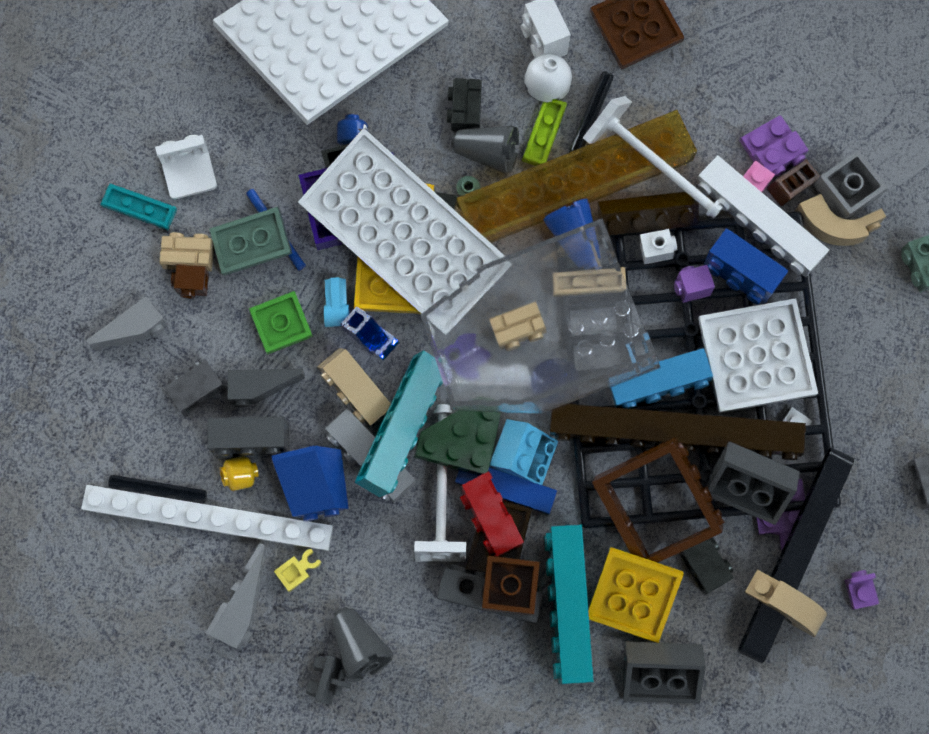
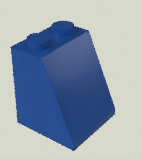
[272,446,349,521]

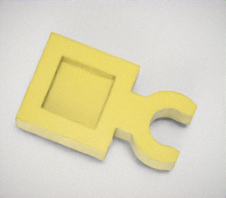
[274,549,322,592]

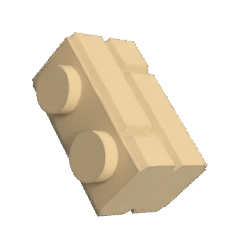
[160,232,214,272]
[489,301,547,351]

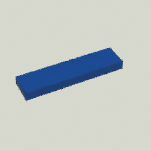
[455,467,557,515]

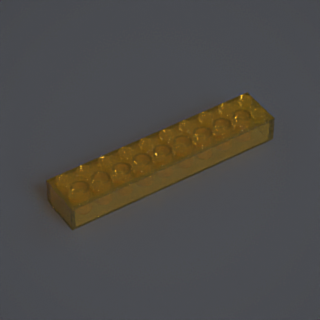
[456,110,697,243]

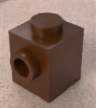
[171,265,209,299]

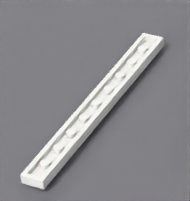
[81,485,333,551]

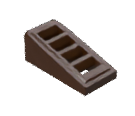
[768,159,820,206]

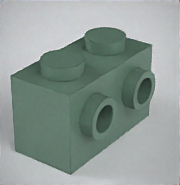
[901,235,929,293]

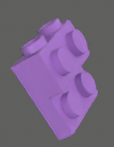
[740,115,808,178]

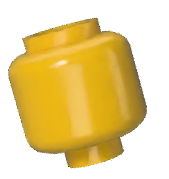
[220,456,259,491]

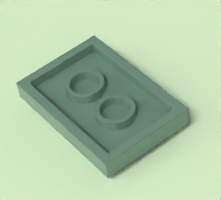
[209,207,292,276]

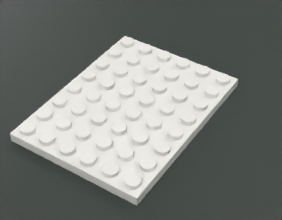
[213,0,449,125]

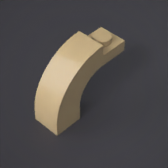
[795,194,886,246]
[745,569,827,638]

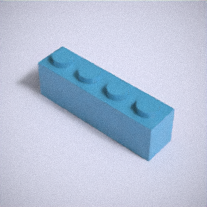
[608,348,713,409]

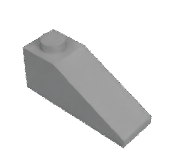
[86,296,168,350]

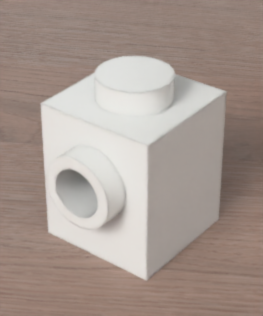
[639,229,677,264]

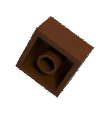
[481,556,540,616]

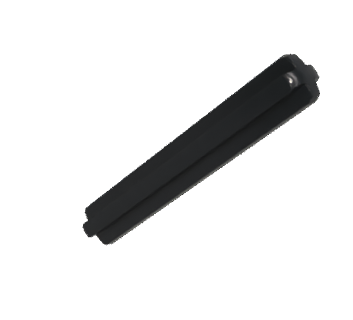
[569,71,614,157]
[108,475,207,504]

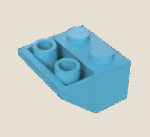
[490,419,558,485]

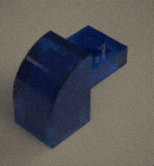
[341,306,400,361]

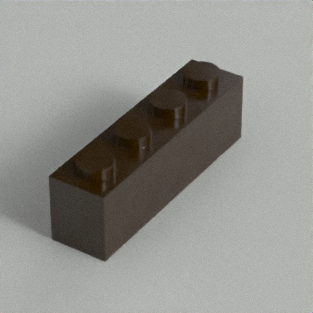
[598,192,699,236]

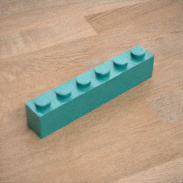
[354,350,448,498]

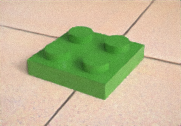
[249,291,313,355]

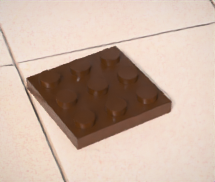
[590,0,685,70]

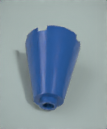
[543,198,600,269]

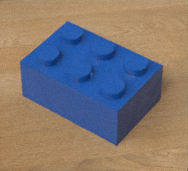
[704,228,789,305]

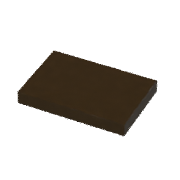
[466,501,532,573]

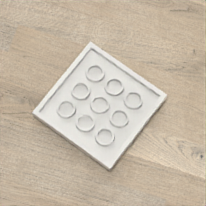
[698,298,818,413]

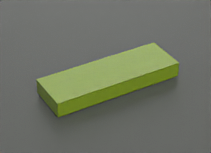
[522,99,567,169]

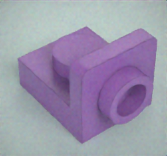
[844,570,879,610]

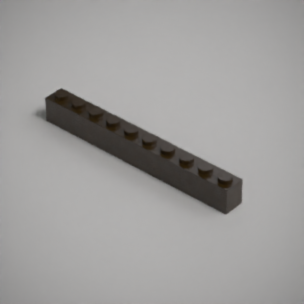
[550,403,806,460]

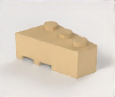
[317,348,391,426]

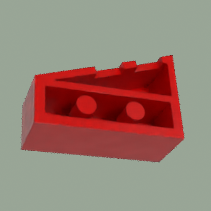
[459,471,524,557]

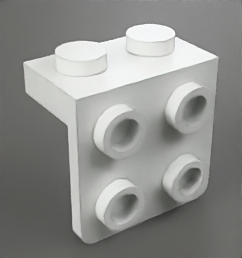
[155,135,217,200]

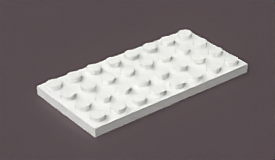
[298,128,511,334]

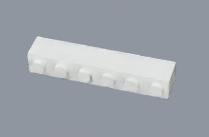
[696,155,829,277]

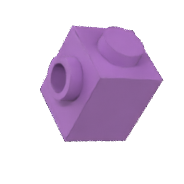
[674,265,715,303]

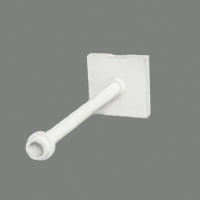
[583,96,723,218]
[414,404,466,563]

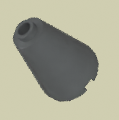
[451,126,519,173]
[332,607,393,682]

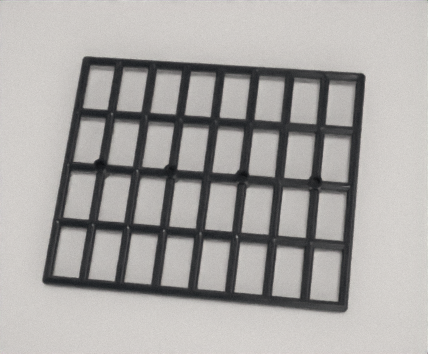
[554,212,841,529]

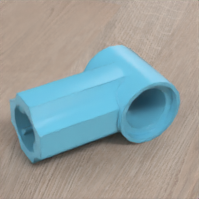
[324,277,350,327]

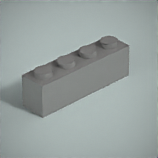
[325,409,416,504]

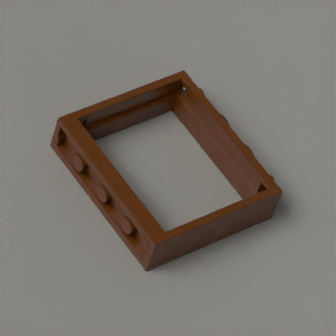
[592,437,725,563]

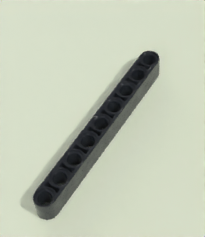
[738,447,855,664]

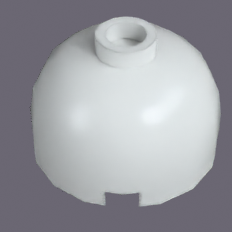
[524,53,572,102]

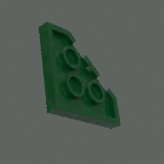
[414,399,502,476]

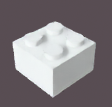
[521,0,571,58]

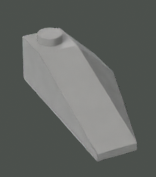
[206,543,267,649]

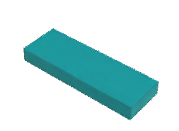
[100,183,177,231]

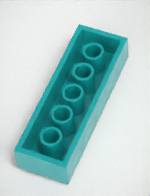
[544,525,594,684]

